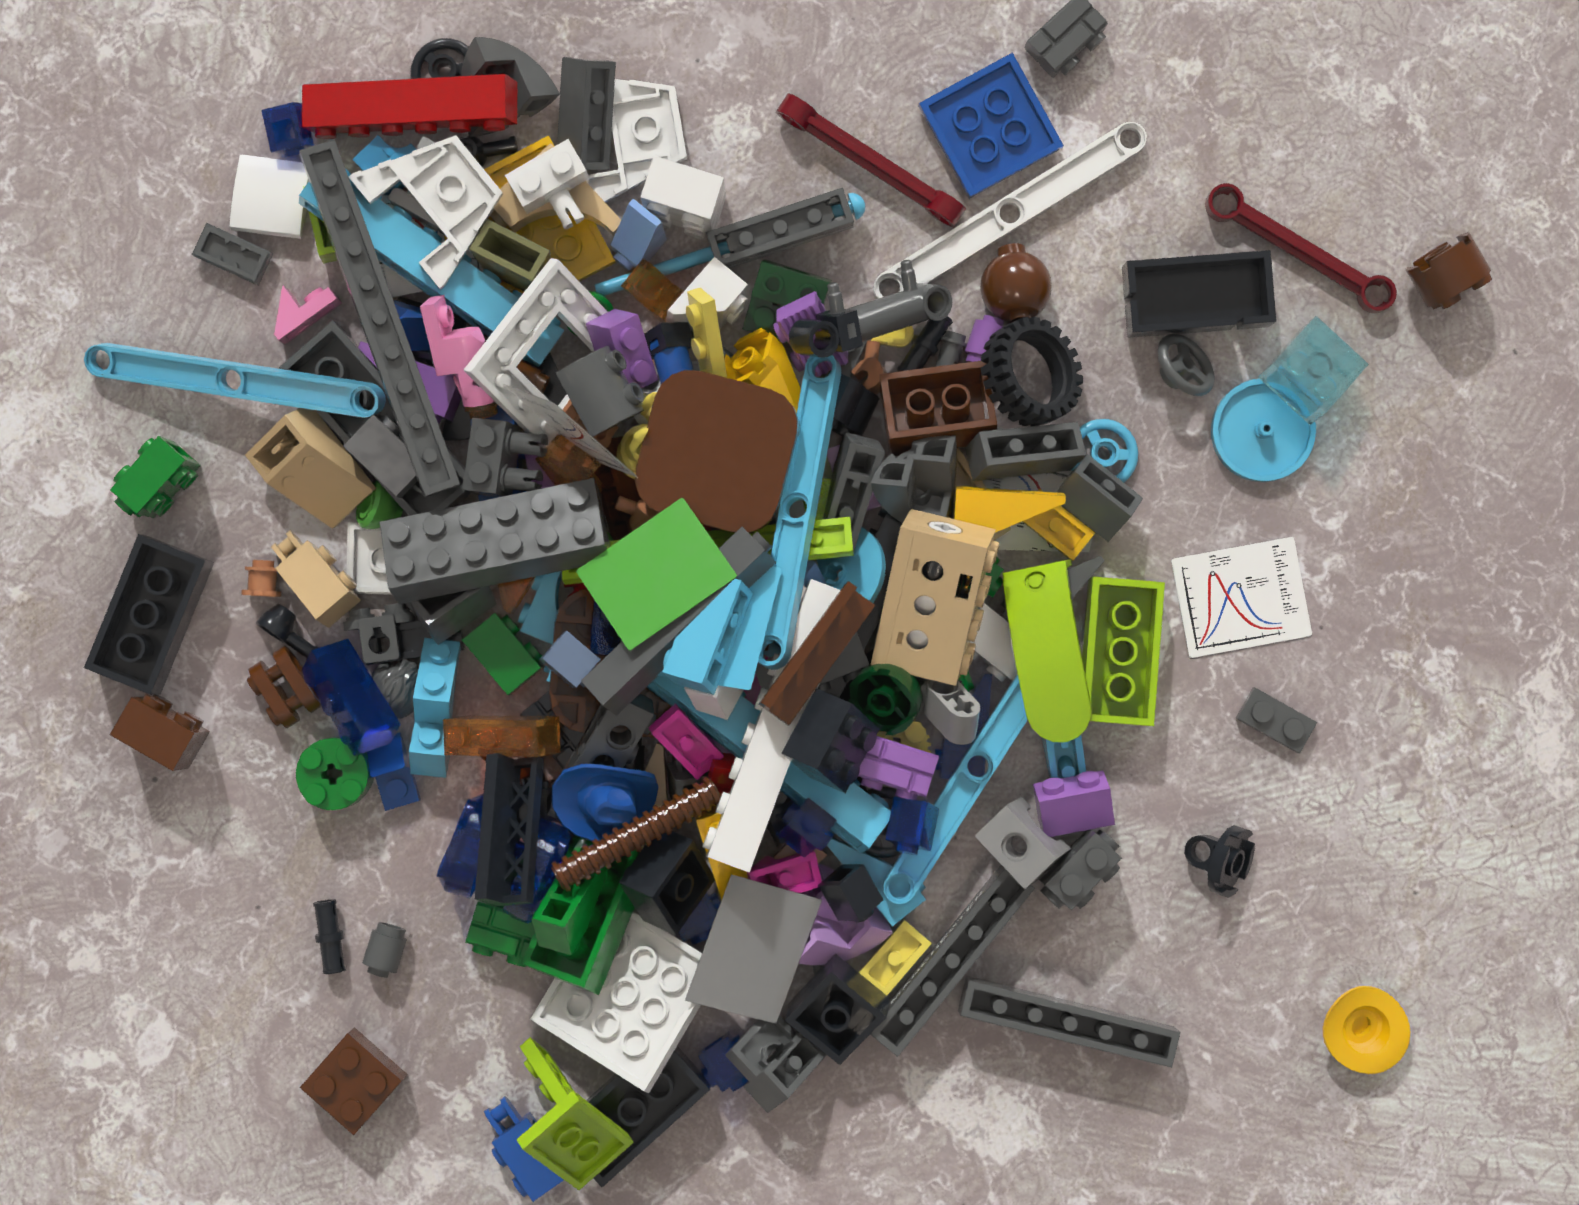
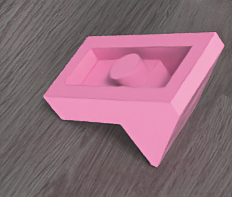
[274,285,342,344]

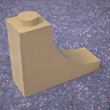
[490,143,621,236]

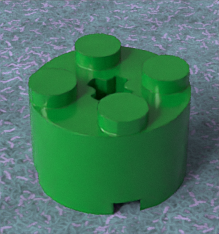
[296,737,374,810]

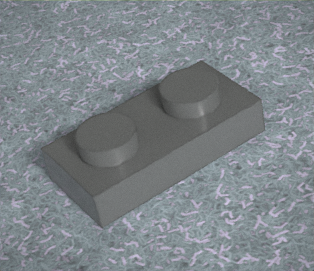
[1236,687,1317,753]

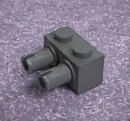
[462,418,548,497]

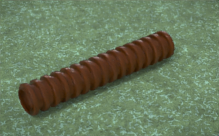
[551,777,721,892]

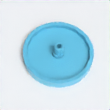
[1211,378,1316,482]

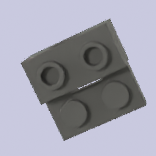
[725,1015,826,1113]

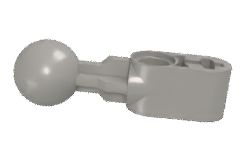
[916,676,980,745]

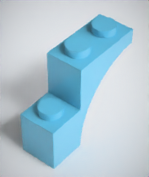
[518,571,562,682]
[409,638,461,778]

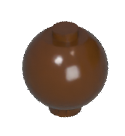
[980,243,1052,323]

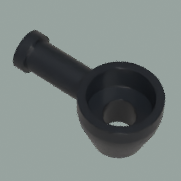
[459,136,518,167]
[256,603,320,662]

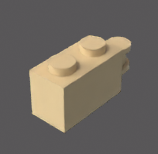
[271,530,361,628]

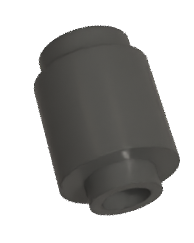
[362,922,407,978]

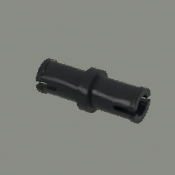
[896,316,953,372]
[313,899,346,974]

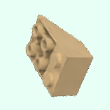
[245,408,376,529]

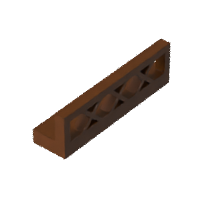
[758,581,875,726]

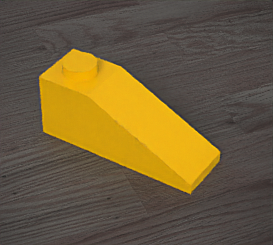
[954,486,1066,533]

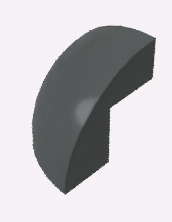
[461,37,560,137]
[871,435,957,523]

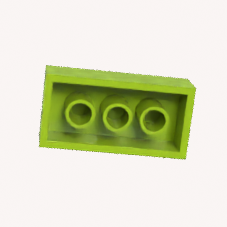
[1082,577,1165,726]

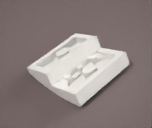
[229,155,309,239]

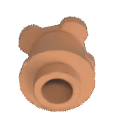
[241,560,281,597]

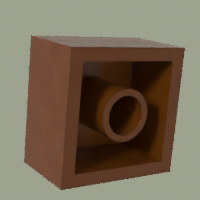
[110,694,210,771]
[299,1027,408,1136]

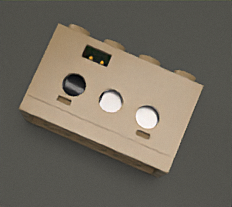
[871,509,1000,686]

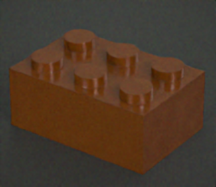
[879,361,997,456]

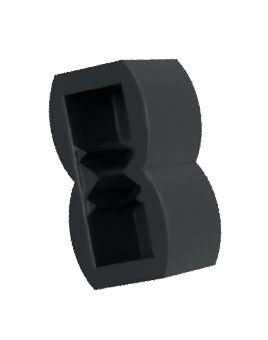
[827,370,880,436]

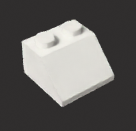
[666,257,748,331]

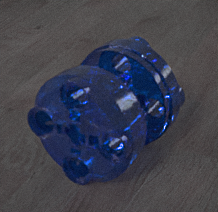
[436,794,572,924]

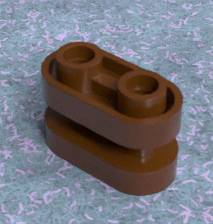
[247,645,324,729]

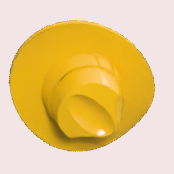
[1322,986,1411,1074]

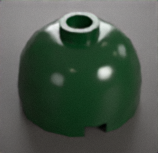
[848,664,923,736]

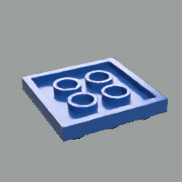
[918,52,1064,199]

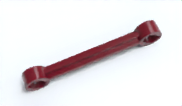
[776,93,966,228]
[1205,183,1397,313]

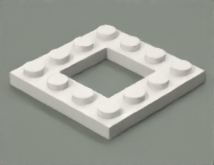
[464,258,608,463]

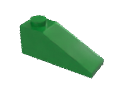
[532,838,608,955]

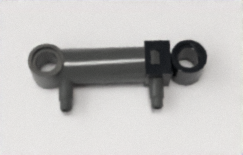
[789,260,952,358]

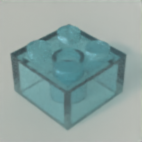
[1258,316,1369,425]

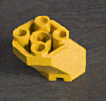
[724,328,801,413]

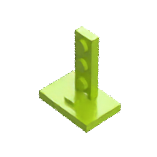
[516,1037,634,1190]

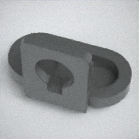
[343,603,415,663]

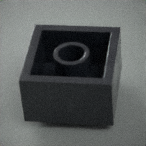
[781,688,879,794]
[619,831,715,936]
[785,954,890,1065]

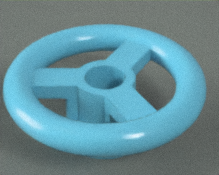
[1072,419,1138,483]

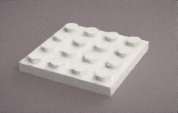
[530,912,702,1093]

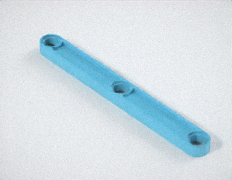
[84,343,386,417]
[758,355,841,670]
[883,673,1028,904]

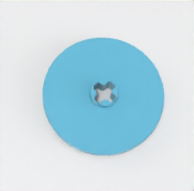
[817,527,886,603]

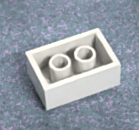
[640,156,726,239]

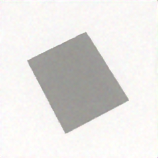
[685,874,822,1024]

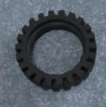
[981,317,1083,427]

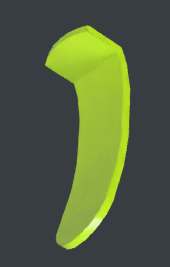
[1002,559,1092,742]

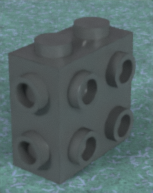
[1039,829,1122,910]

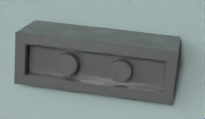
[557,57,616,170]

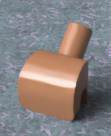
[851,341,887,394]
[615,496,660,531]

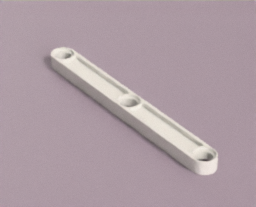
[873,122,1147,299]

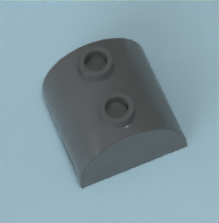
[556,346,644,437]

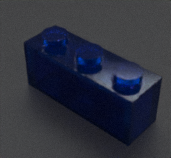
[302,639,401,756]

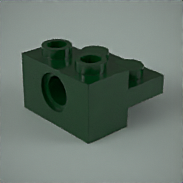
[742,259,832,343]

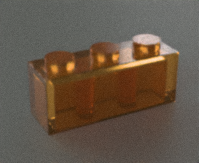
[443,715,560,757]

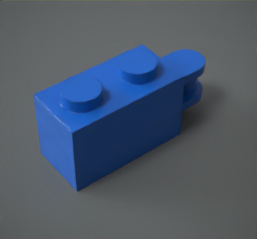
[484,1096,563,1202]

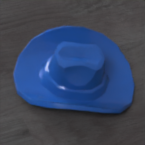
[552,764,659,841]

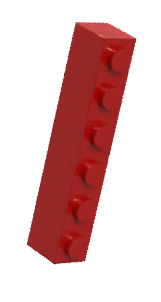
[302,74,518,139]

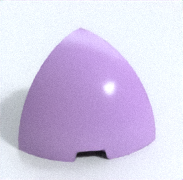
[799,864,893,965]

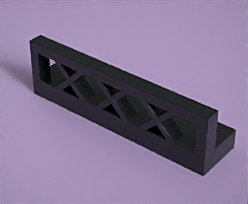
[475,753,544,906]

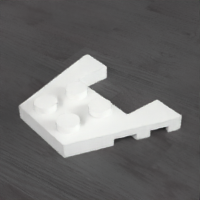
[586,79,687,203]
[349,135,503,290]

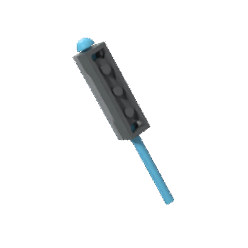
[594,187,866,296]

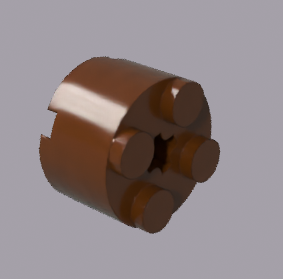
[1405,232,1492,310]

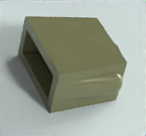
[469,219,551,292]

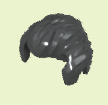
[369,659,418,719]

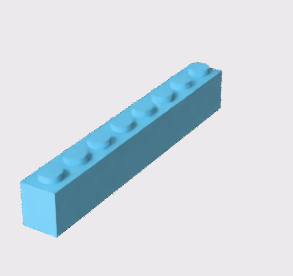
[298,169,564,367]
[647,676,894,854]

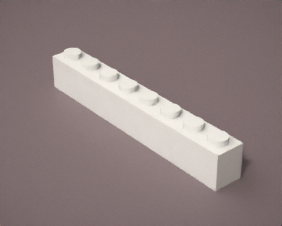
[703,579,840,872]

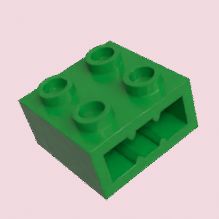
[110,436,201,518]

